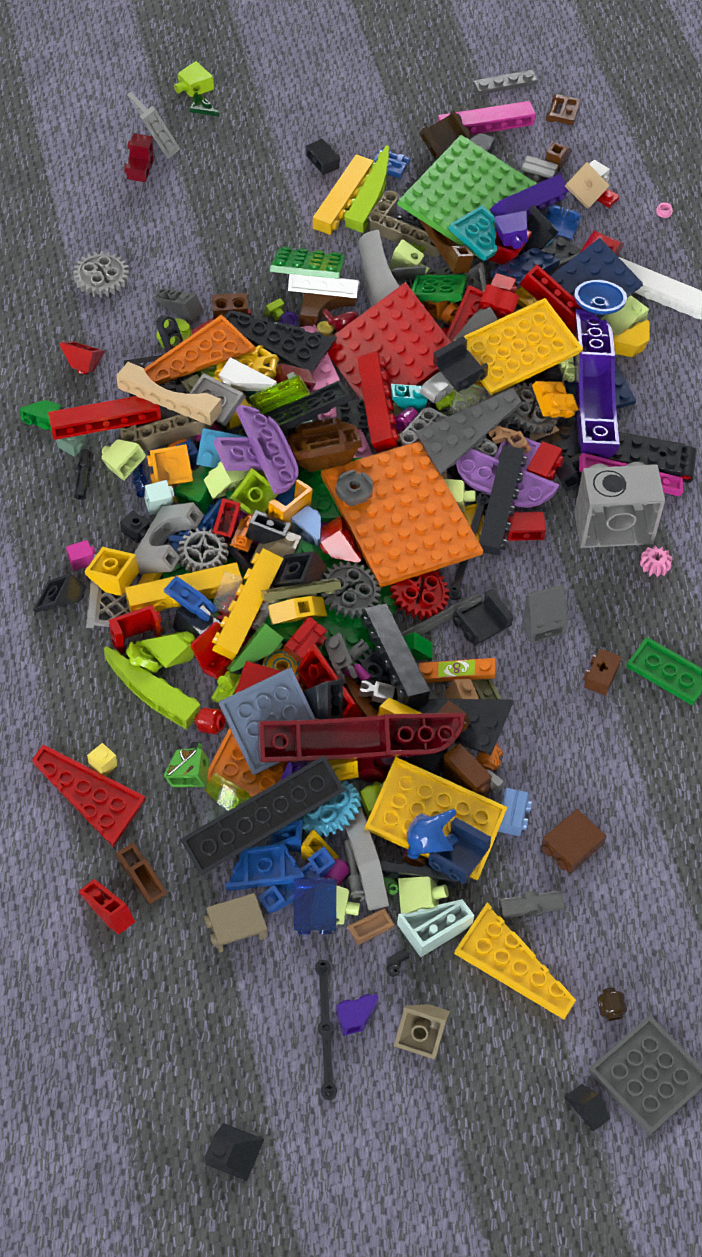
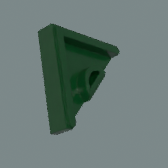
[189,89,219,116]

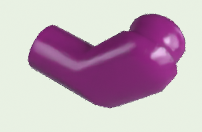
[343,664,371,681]

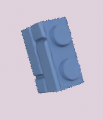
[498,788,532,836]

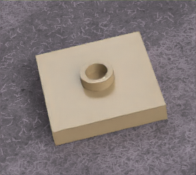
[565,162,610,209]

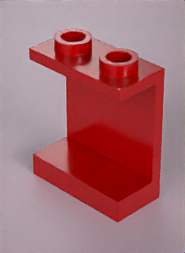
[108,605,163,654]

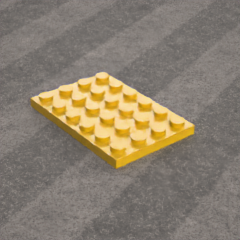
[454,298,583,396]
[364,757,508,880]

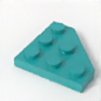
[448,205,497,261]

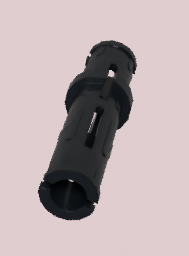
[74,449,92,500]

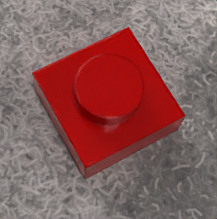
[597,188,620,208]

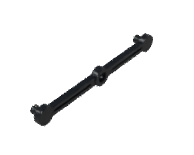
[448,492,490,600]
[315,960,337,1100]

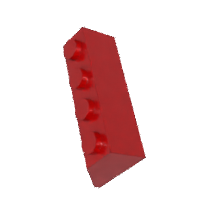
[296,644,362,718]

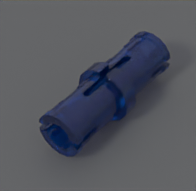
[132,463,147,498]

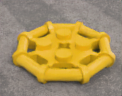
[214,345,279,380]

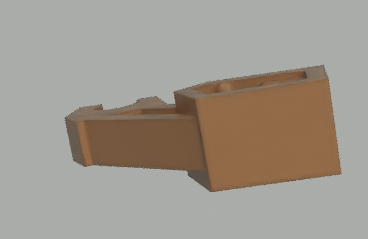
[488,426,532,454]

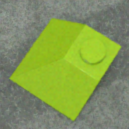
[141,631,196,668]

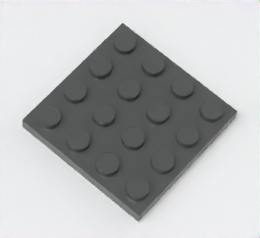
[588,1015,702,1136]

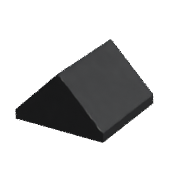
[173,605,221,638]

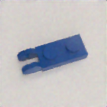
[164,576,217,621]

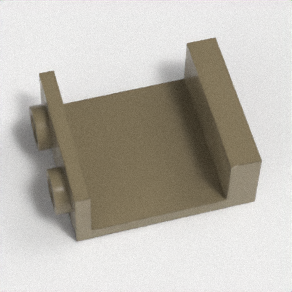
[204,893,268,953]

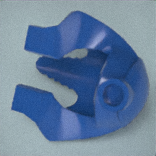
[406,809,459,859]

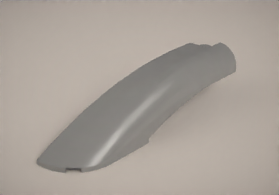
[358,230,399,307]

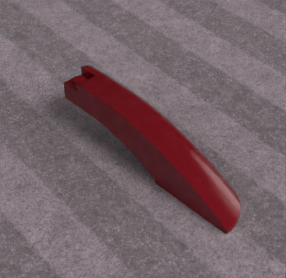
[257,713,464,762]

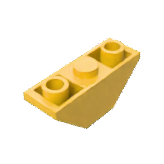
[613,320,650,358]
[268,596,327,625]

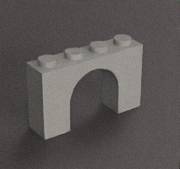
[134,502,204,574]

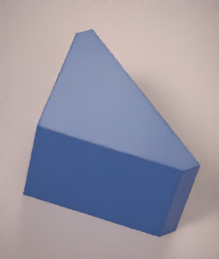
[270,820,303,852]

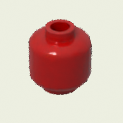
[194,708,225,734]

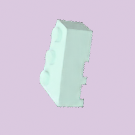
[397,899,474,957]

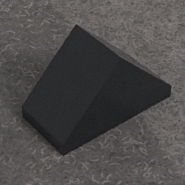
[565,1084,610,1132]

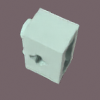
[144,480,174,515]

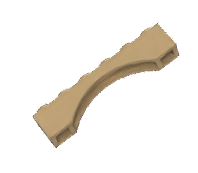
[116,362,222,426]

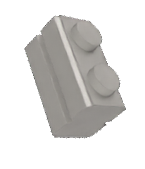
[521,156,558,184]

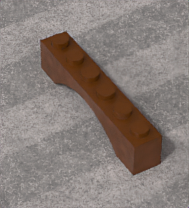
[419,219,474,274]

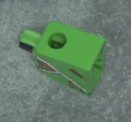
[164,742,210,787]

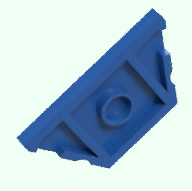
[225,843,306,891]

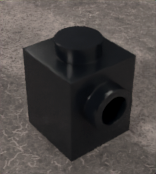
[120,510,150,543]

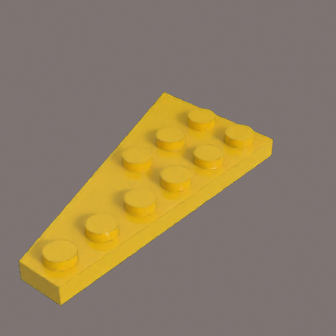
[454,902,576,1020]

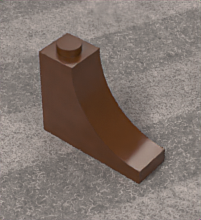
[300,292,356,328]

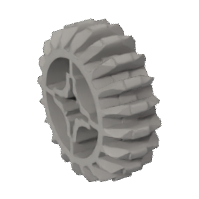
[177,527,229,573]

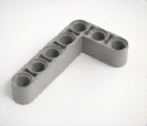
[400,408,497,457]
[345,807,389,911]

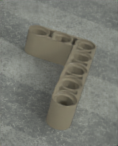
[368,191,441,257]
[120,414,211,451]

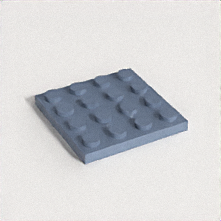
[218,667,316,775]

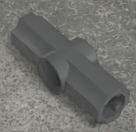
[499,891,564,918]

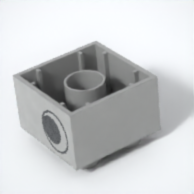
[574,462,665,548]

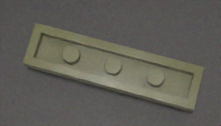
[261,578,341,603]

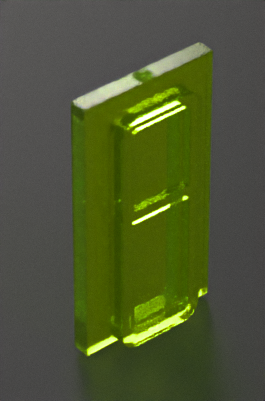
[249,375,310,414]

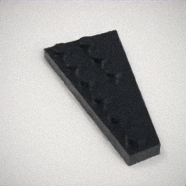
[224,310,337,374]

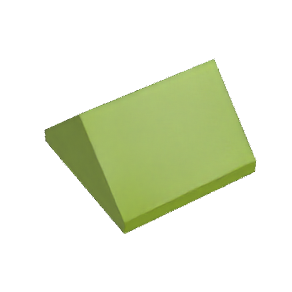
[229,468,278,515]

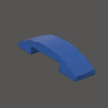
[258,847,336,914]

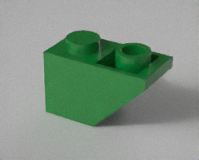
[19,400,62,430]

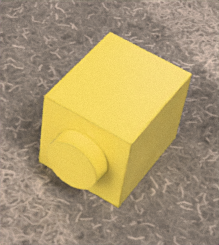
[87,743,117,776]

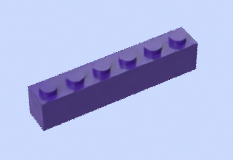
[489,174,569,217]

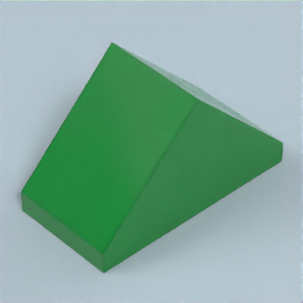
[403,632,432,660]

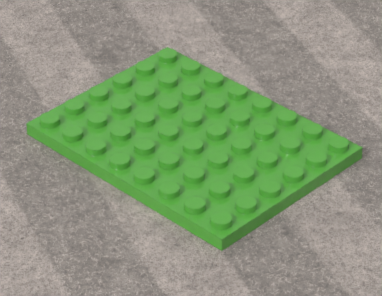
[397,135,537,259]

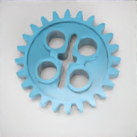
[298,781,361,837]

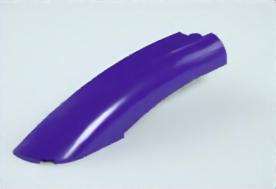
[575,309,620,459]

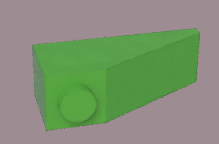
[227,623,284,672]

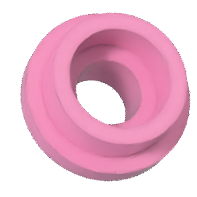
[656,202,673,218]

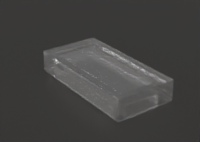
[213,571,243,614]

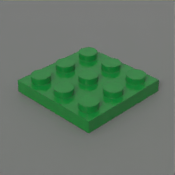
[411,274,468,303]

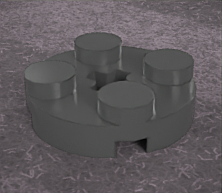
[336,470,373,506]

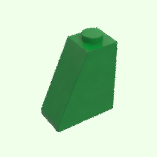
[173,466,214,514]

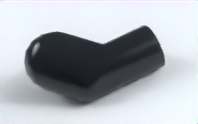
[386,949,409,977]

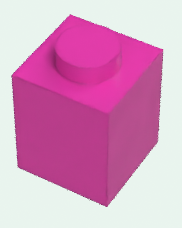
[66,540,96,571]

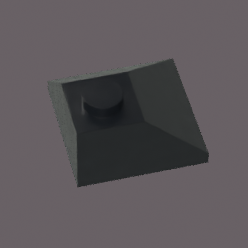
[272,551,327,587]
[33,573,87,612]
[205,1123,264,1181]

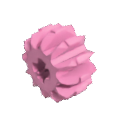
[640,546,672,578]

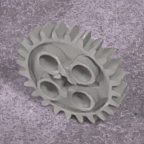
[73,251,129,298]

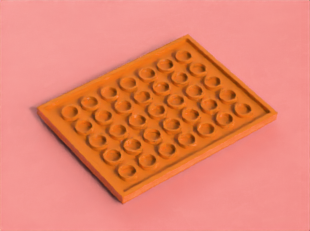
[321,441,483,588]

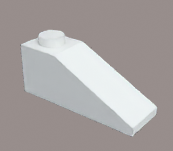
[219,357,278,392]

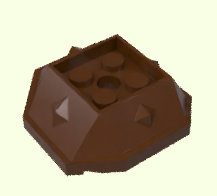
[286,417,362,472]

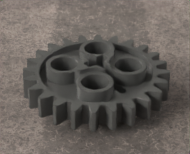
[507,382,560,435]
[321,561,381,619]

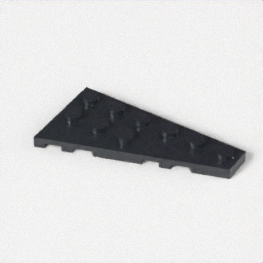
[393,698,514,756]

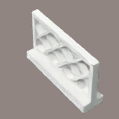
[288,274,360,298]

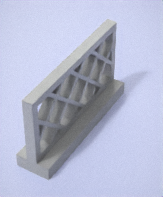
[127,92,180,159]
[86,554,138,628]

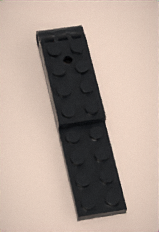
[195,380,352,467]
[536,425,697,483]

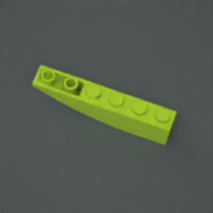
[344,145,389,233]
[104,646,201,730]

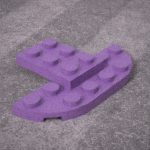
[213,405,298,494]
[456,437,559,507]

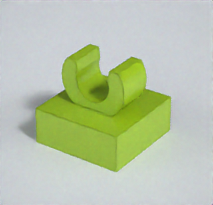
[263,298,284,321]

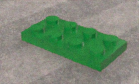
[626,637,702,706]

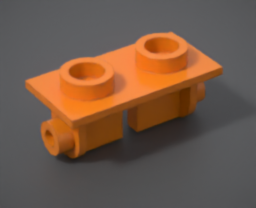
[230,514,253,552]

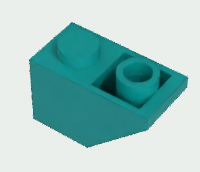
[390,384,428,414]

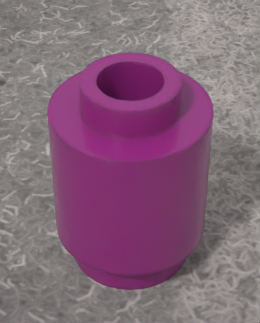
[394,407,418,431]
[322,859,350,886]

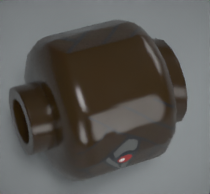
[597,988,627,1021]

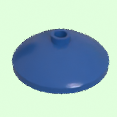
[574,280,627,315]

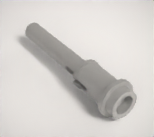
[344,840,365,902]

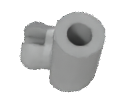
[252,602,270,630]

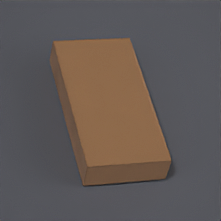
[348,908,395,945]

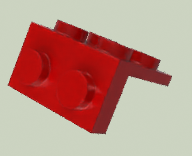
[190,622,242,679]

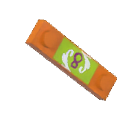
[418,658,496,683]

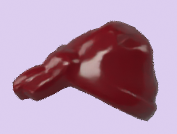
[323,309,359,332]

